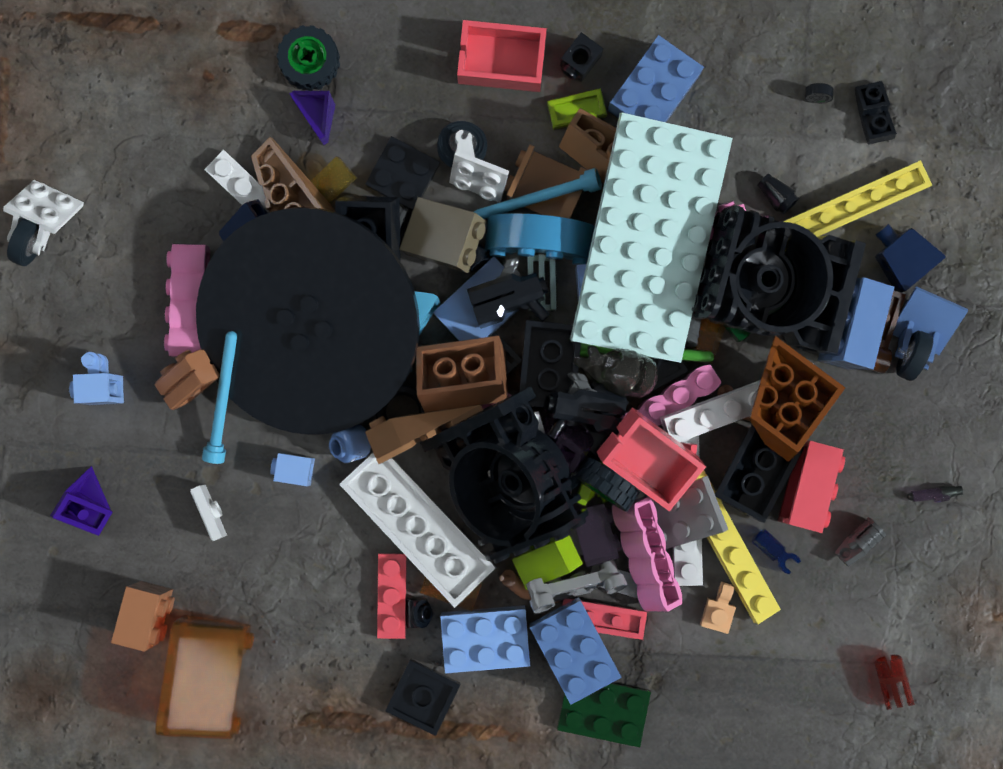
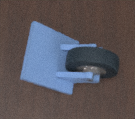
[893,286,968,381]

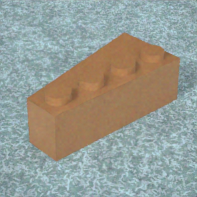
[559,108,616,183]

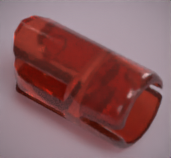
[874,655,915,710]

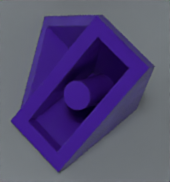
[289,91,336,145]
[50,466,113,536]

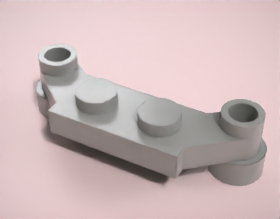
[526,560,628,613]

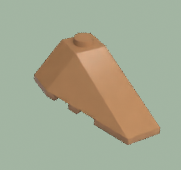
[251,137,336,212]
[365,405,483,464]

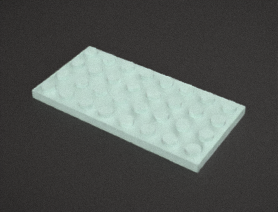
[570,113,733,363]

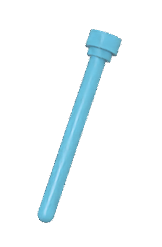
[474,168,602,219]
[202,331,237,464]

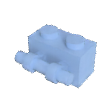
[69,352,124,405]

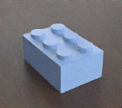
[440,605,530,673]

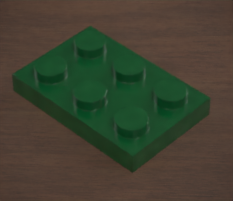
[557,682,651,748]

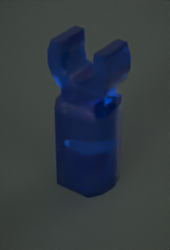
[752,528,801,574]

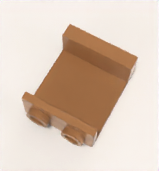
[504,145,586,219]

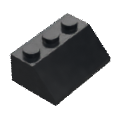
[715,424,804,523]

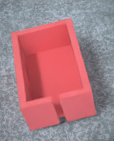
[457,20,547,92]
[597,407,706,512]
[778,441,845,533]

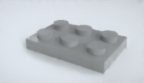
[643,476,728,549]

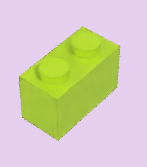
[512,535,583,590]

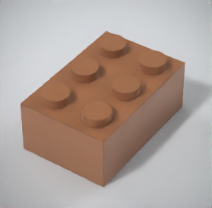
[416,336,508,412]

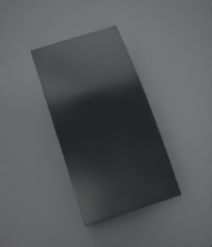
[855,81,897,145]

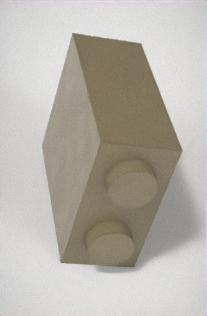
[399,197,486,273]

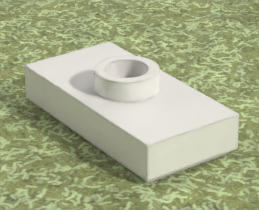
[190,485,227,541]

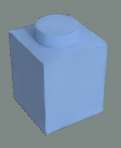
[270,453,315,486]

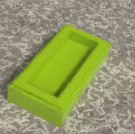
[547,88,607,130]

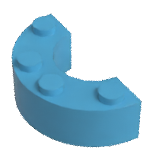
[485,213,595,265]

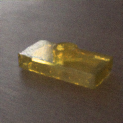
[311,156,357,203]

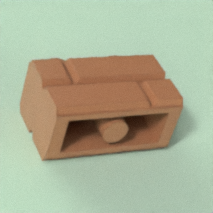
[154,349,220,410]

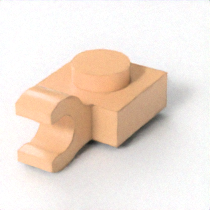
[700,581,736,634]

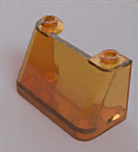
[155,615,254,739]

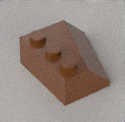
[749,336,845,462]

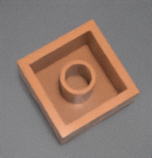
[111,581,175,652]

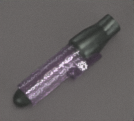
[907,486,963,503]

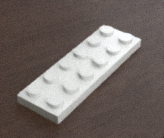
[339,453,496,608]

